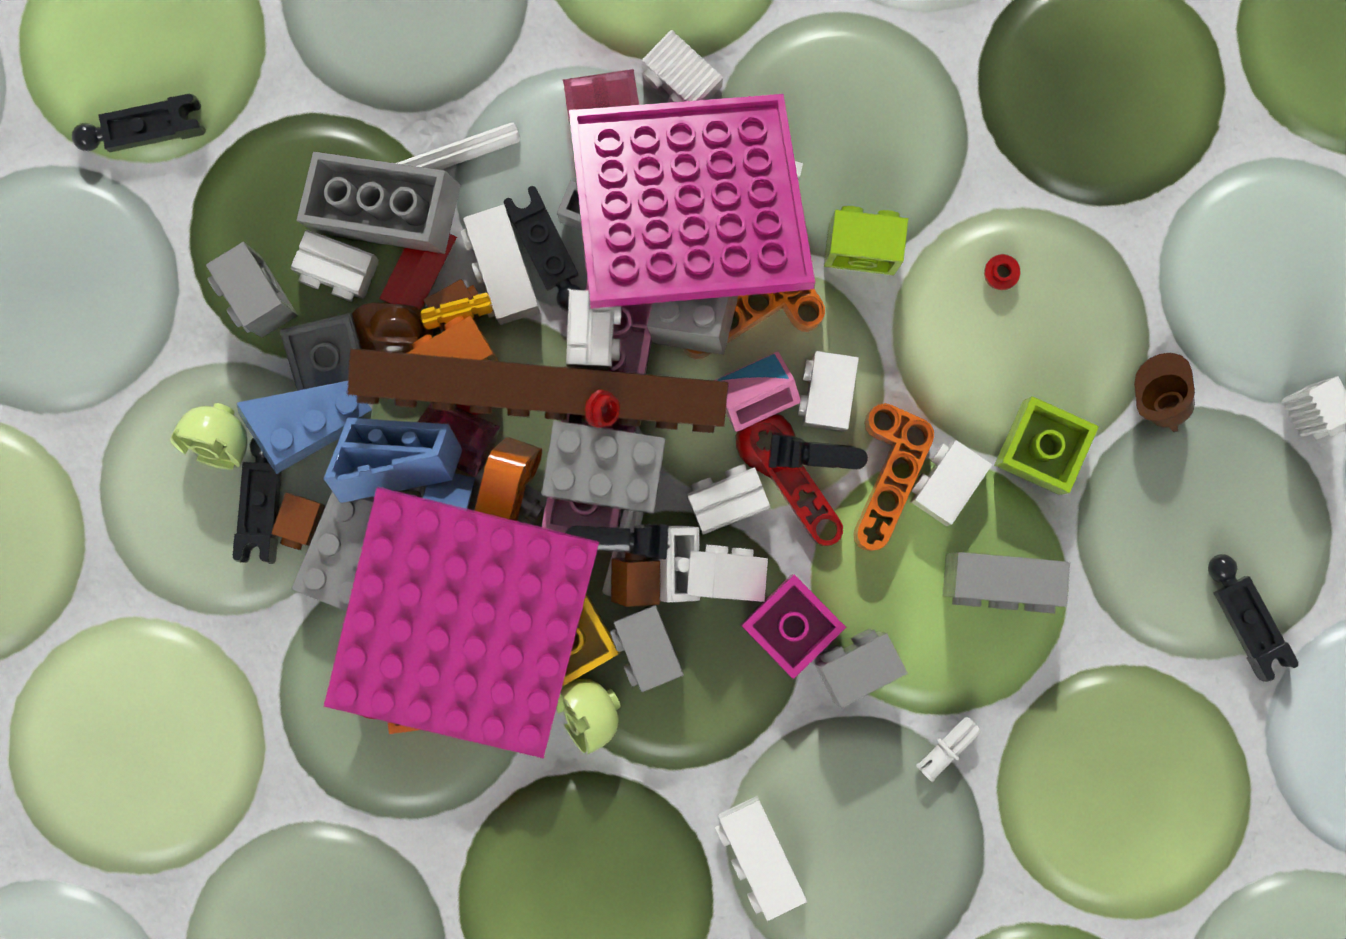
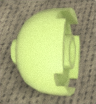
[170,403,248,470]
[556,679,621,755]

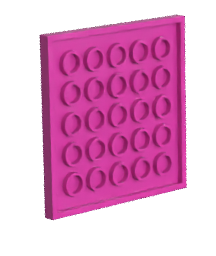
[569,94,815,309]
[323,487,599,758]

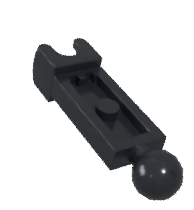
[72,94,206,152]
[503,186,582,312]
[232,438,282,564]
[1208,554,1299,682]

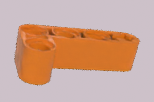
[683,289,825,359]
[853,403,934,551]
[475,437,542,521]

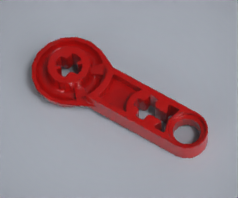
[736,414,843,546]

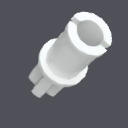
[916,717,981,782]

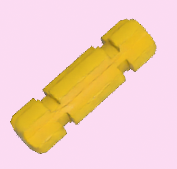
[421,293,493,329]

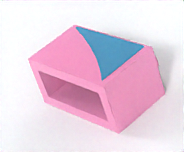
[715,351,801,432]

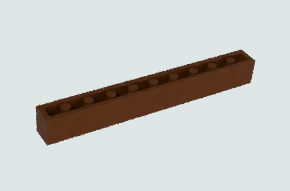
[347,349,728,433]

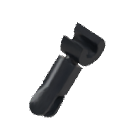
[768,433,868,470]
[565,524,668,560]

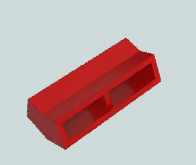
[379,234,457,310]

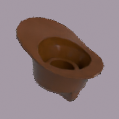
[352,303,434,353]
[1134,353,1195,432]

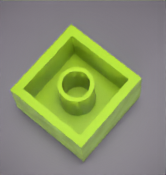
[824,206,909,275]
[994,396,1099,495]

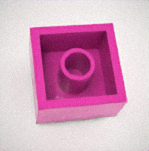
[740,574,846,679]

